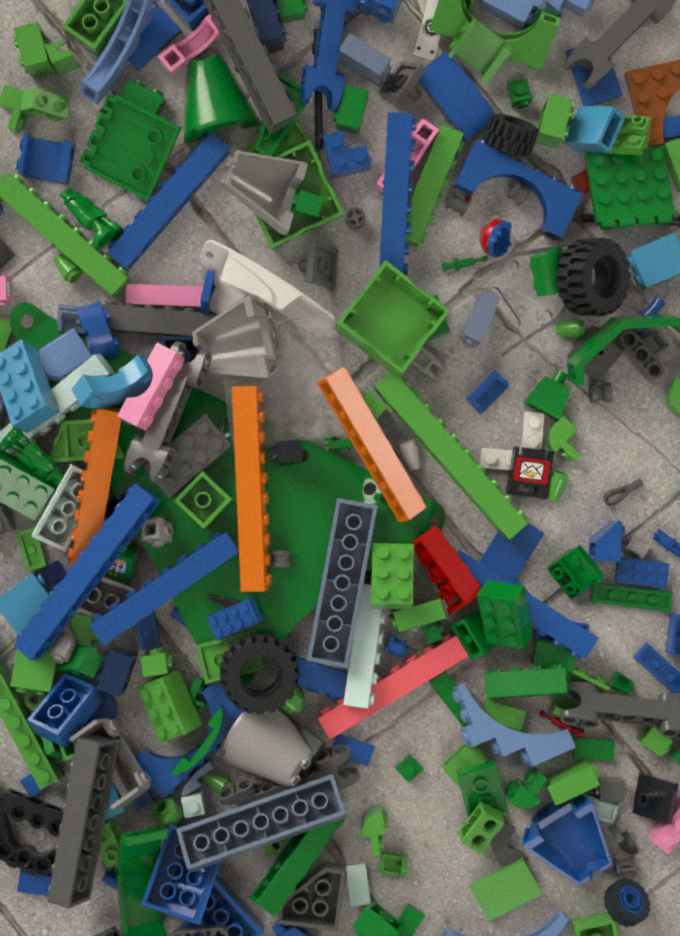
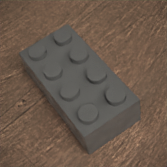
[143,414,234,498]

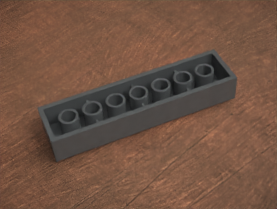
[203,0,297,135]
[47,733,120,909]

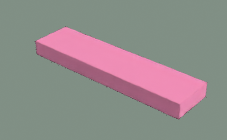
[125,284,203,308]

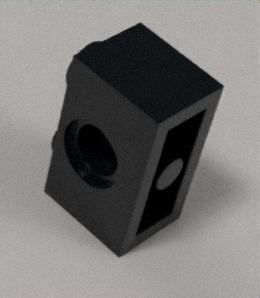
[271,439,303,467]

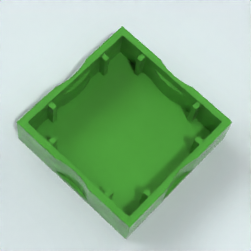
[254,140,344,250]
[333,260,450,378]

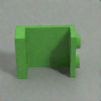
[448,18,513,84]
[550,667,611,731]

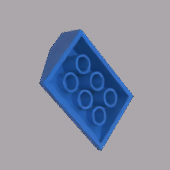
[141,824,221,925]

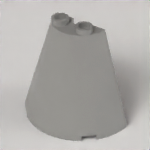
[219,150,308,235]
[192,295,281,378]
[223,707,314,789]

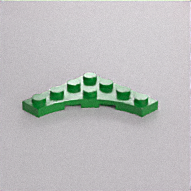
[234,66,312,156]

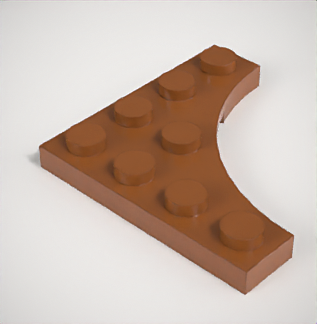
[624,59,680,147]

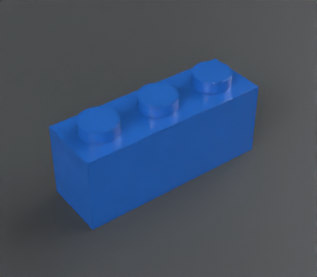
[295,656,348,699]

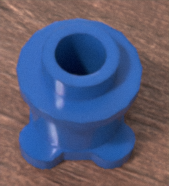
[384,634,409,659]

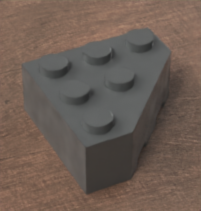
[277,861,346,931]

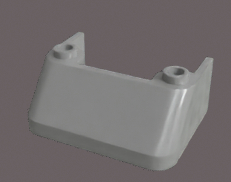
[69,718,151,809]

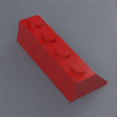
[410,525,481,615]

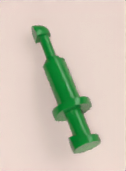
[442,255,488,272]

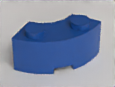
[77,301,120,360]

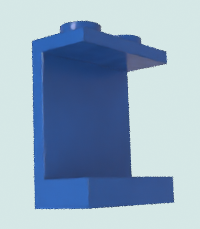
[16,133,76,185]

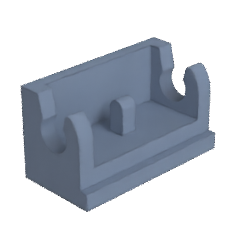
[57,304,86,335]

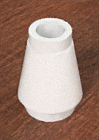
[399,439,421,470]

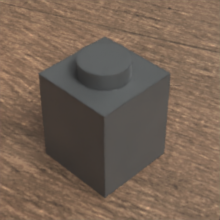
[593,777,625,802]

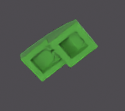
[483,699,528,731]

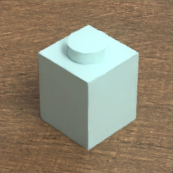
[181,789,207,818]

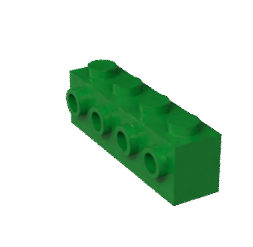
[484,665,570,700]

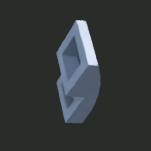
[181,758,215,797]

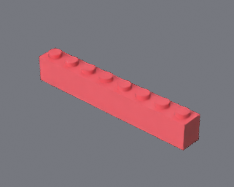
[318,633,469,739]

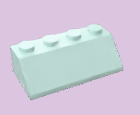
[31,464,85,551]

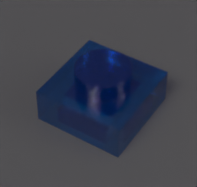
[40,560,66,588]

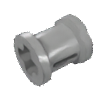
[624,533,650,559]

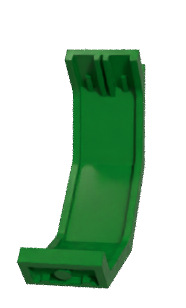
[567,313,680,386]
[116,826,167,936]

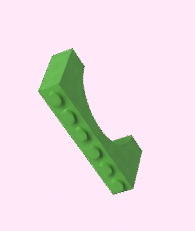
[429,0,561,70]

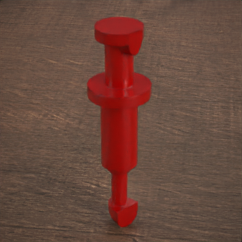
[539,710,585,739]

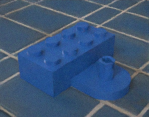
[176,874,265,936]

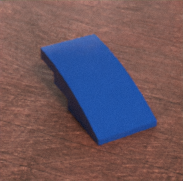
[418,50,495,141]

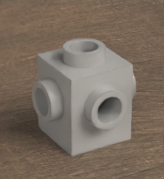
[142,517,173,547]

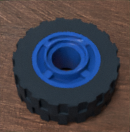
[604,878,651,927]

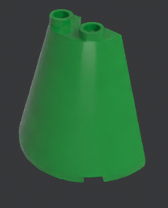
[183,54,261,144]

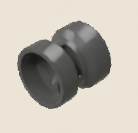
[588,382,612,403]

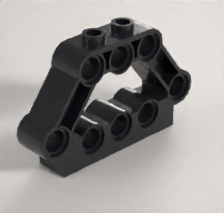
[0,788,64,876]

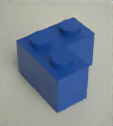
[323,131,371,180]

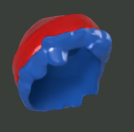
[479,219,512,258]

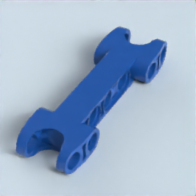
[300,0,357,111]

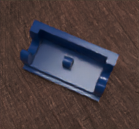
[465,370,509,414]
[665,613,680,655]

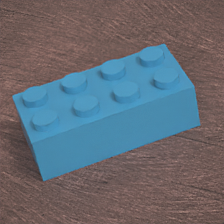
[0,339,59,433]

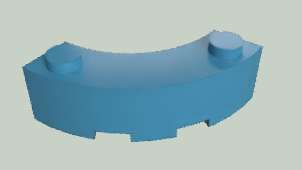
[71,354,153,408]

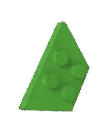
[50,419,125,462]

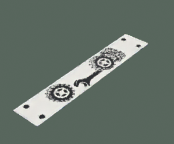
[413,0,441,60]

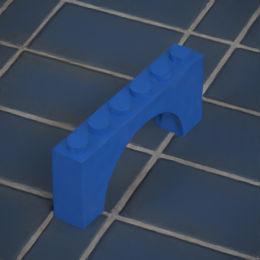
[453,140,583,241]
[135,681,245,799]

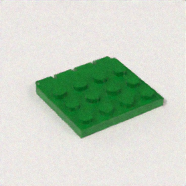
[80,94,182,201]
[584,146,675,230]

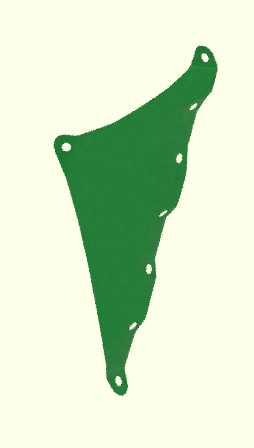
[10,302,445,685]

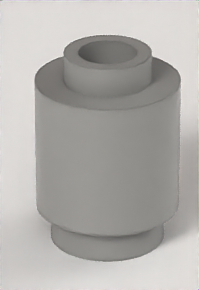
[50,632,77,664]

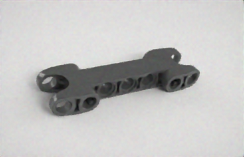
[562,0,677,91]
[124,341,211,484]
[560,682,680,738]
[218,745,360,807]

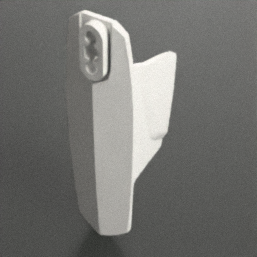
[199,240,338,341]

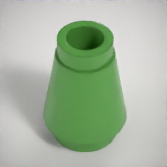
[53,254,82,283]
[556,319,584,339]
[547,471,569,502]
[202,771,233,794]

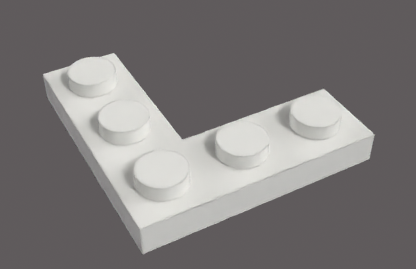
[480,412,545,470]

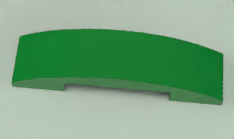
[171,705,225,776]

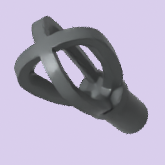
[603,478,644,506]

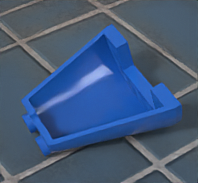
[522,794,613,886]

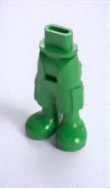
[60,188,123,249]
[0,427,64,485]

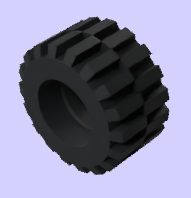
[483,114,539,157]

